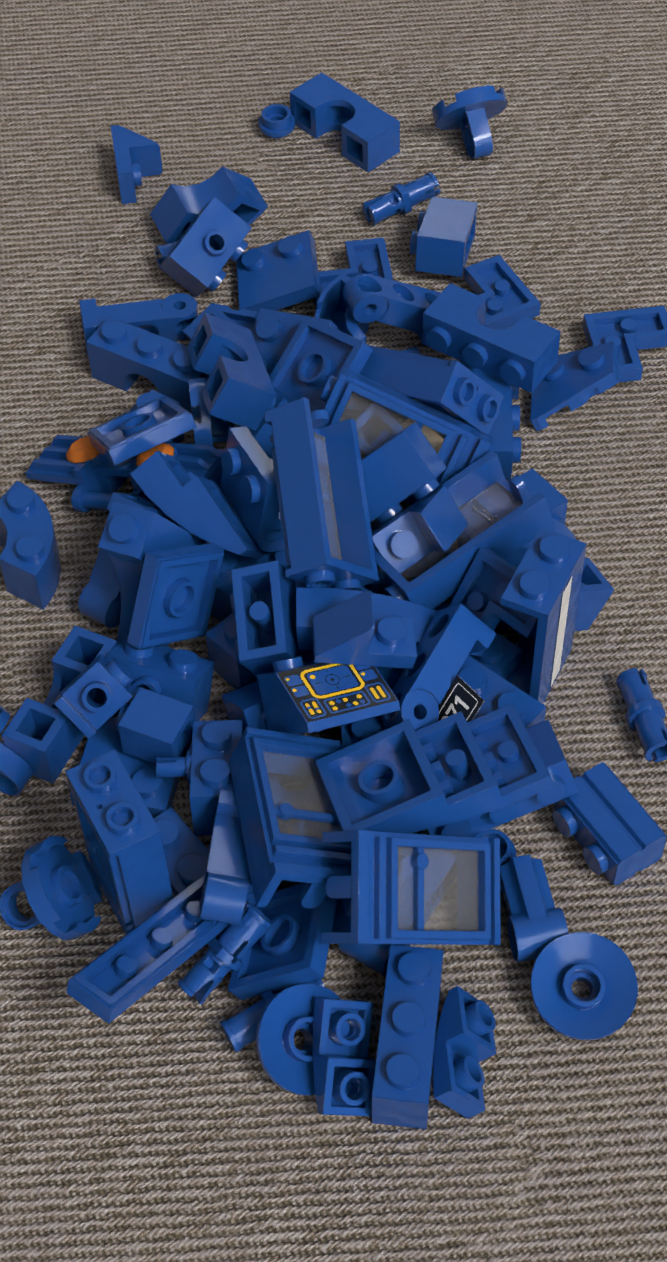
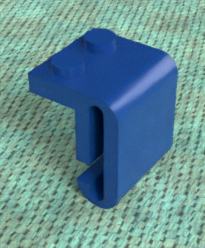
[220,426,285,552]

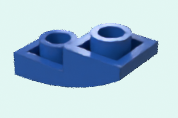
[433,986,496,1119]
[313,997,376,1117]

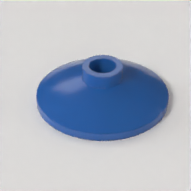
[530,932,638,1041]
[256,984,341,1095]

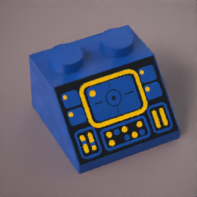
[257,656,400,733]

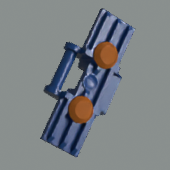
[25,435,223,513]

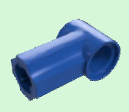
[500,855,569,963]

